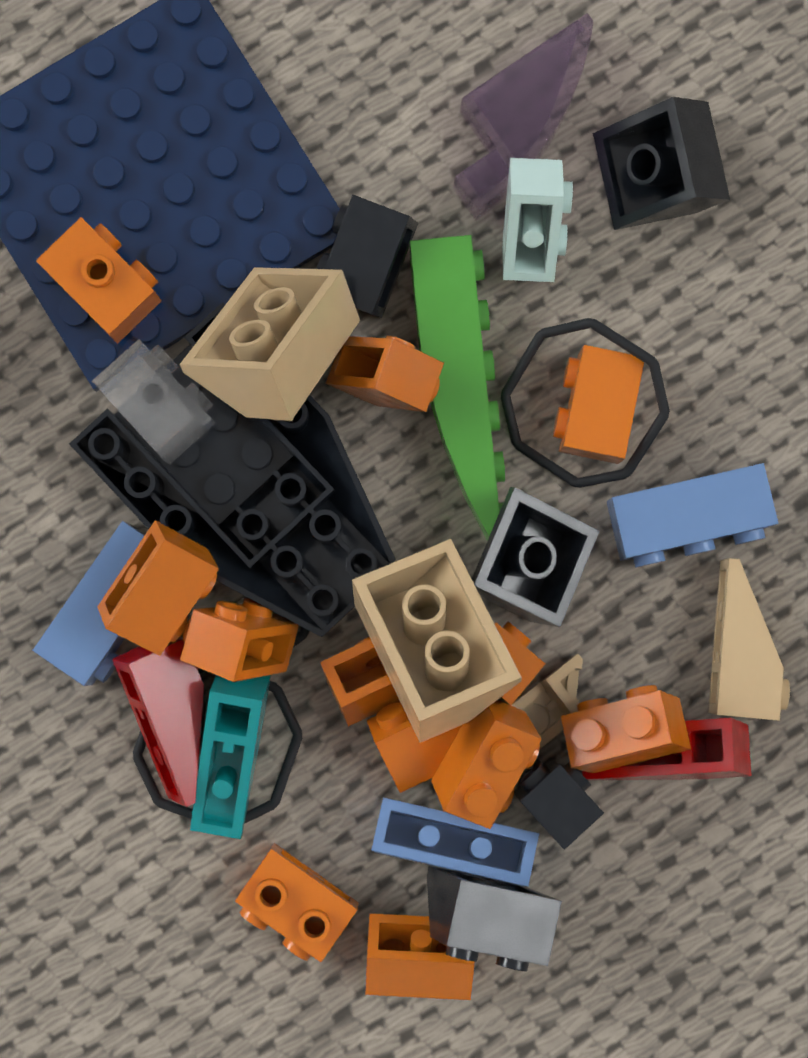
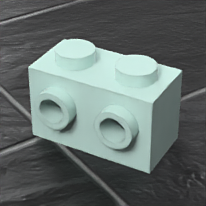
[502,158,573,282]

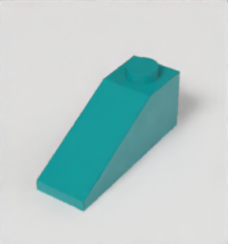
[190,675,271,839]

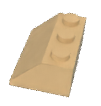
[180,267,360,421]
[352,539,522,743]

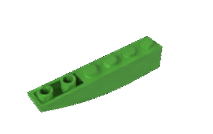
[409,235,505,541]

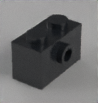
[317,194,418,318]
[514,757,604,850]

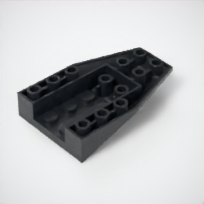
[69,302,396,637]

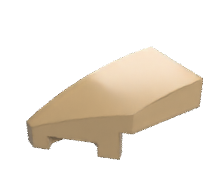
[511,654,583,750]

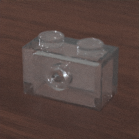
[92,339,215,465]

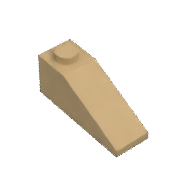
[708,558,790,721]

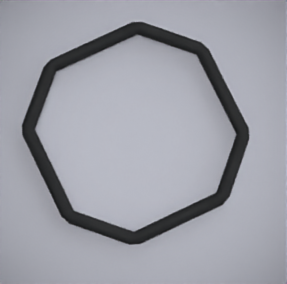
[501,318,670,488]
[133,669,303,823]

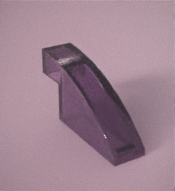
[453,13,593,221]

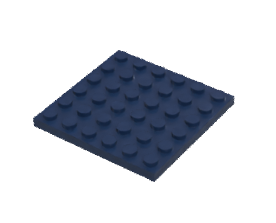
[0,0,340,392]

